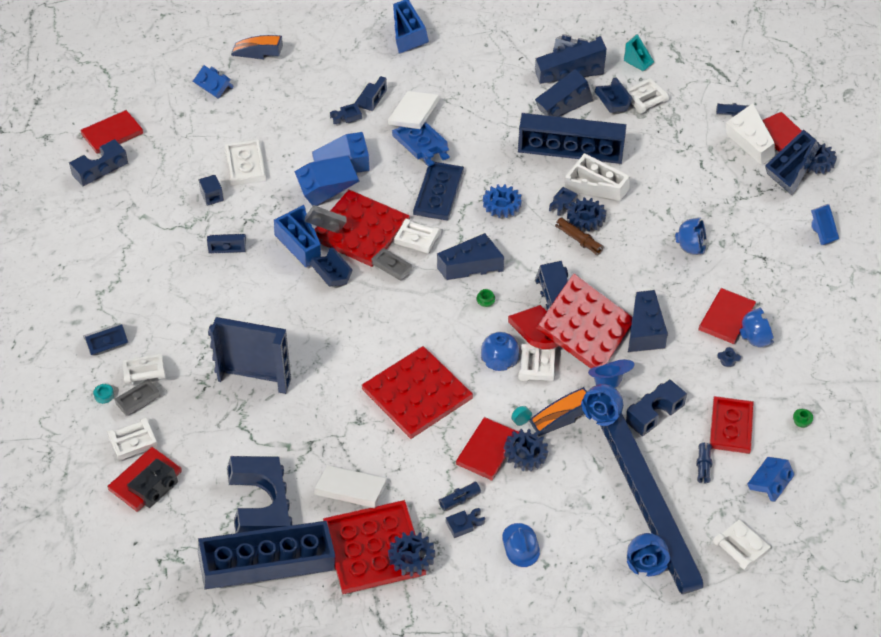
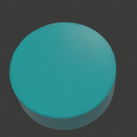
[93,384,114,404]
[511,406,532,426]

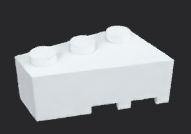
[726,103,775,165]
[565,153,630,201]

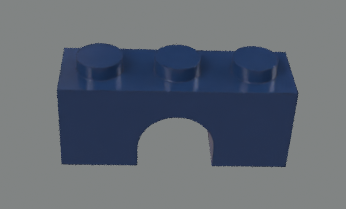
[69,139,128,186]
[626,379,687,437]

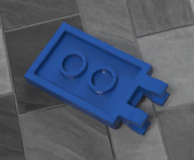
[392,122,450,167]

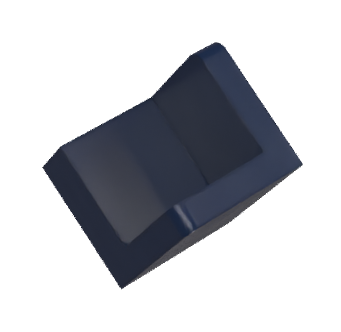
[198,175,224,206]

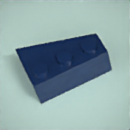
[535,69,593,117]
[765,129,818,196]
[437,233,504,280]
[535,260,568,311]
[628,290,668,352]

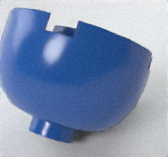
[675,217,706,255]
[739,307,774,347]
[481,332,519,371]
[581,384,624,426]
[626,533,670,577]

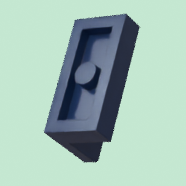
[355,76,387,111]
[207,234,246,254]
[83,323,128,355]

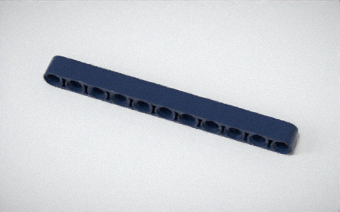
[600,413,703,594]

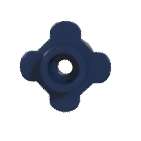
[717,347,741,367]

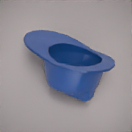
[588,359,635,387]
[502,523,540,567]

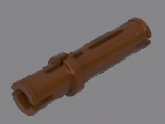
[555,217,604,255]

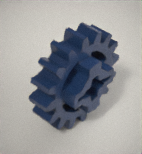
[808,142,837,174]
[567,197,606,232]
[503,429,549,472]
[388,531,435,577]

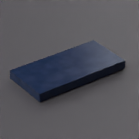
[413,162,464,221]

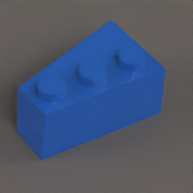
[393,0,429,54]
[274,205,321,268]

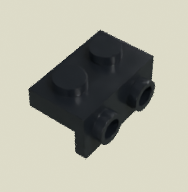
[127,458,178,508]

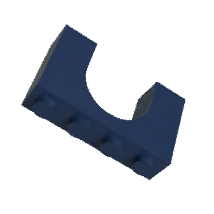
[227,456,292,533]

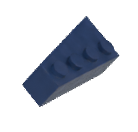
[535,36,607,84]

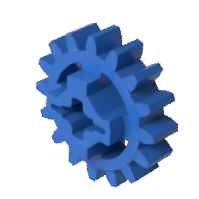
[483,184,522,218]

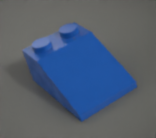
[312,132,370,173]
[294,155,360,206]

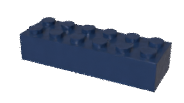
[518,113,627,164]
[197,521,336,590]

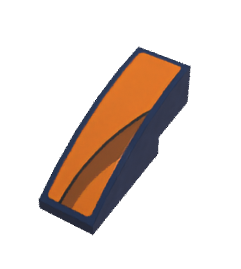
[231,35,283,60]
[529,387,587,436]

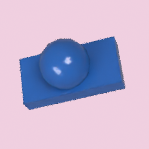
[811,204,839,245]

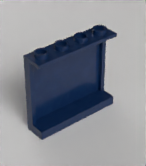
[208,317,292,394]

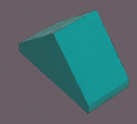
[624,34,654,71]

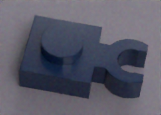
[330,103,362,124]
[549,187,578,216]
[445,508,485,538]

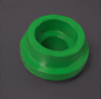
[476,289,495,307]
[793,409,814,428]

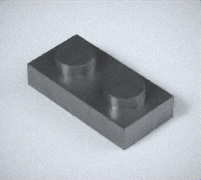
[305,205,346,233]
[371,248,412,281]
[115,379,160,416]

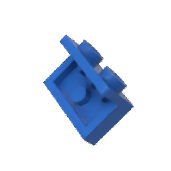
[193,65,234,99]
[747,457,794,502]

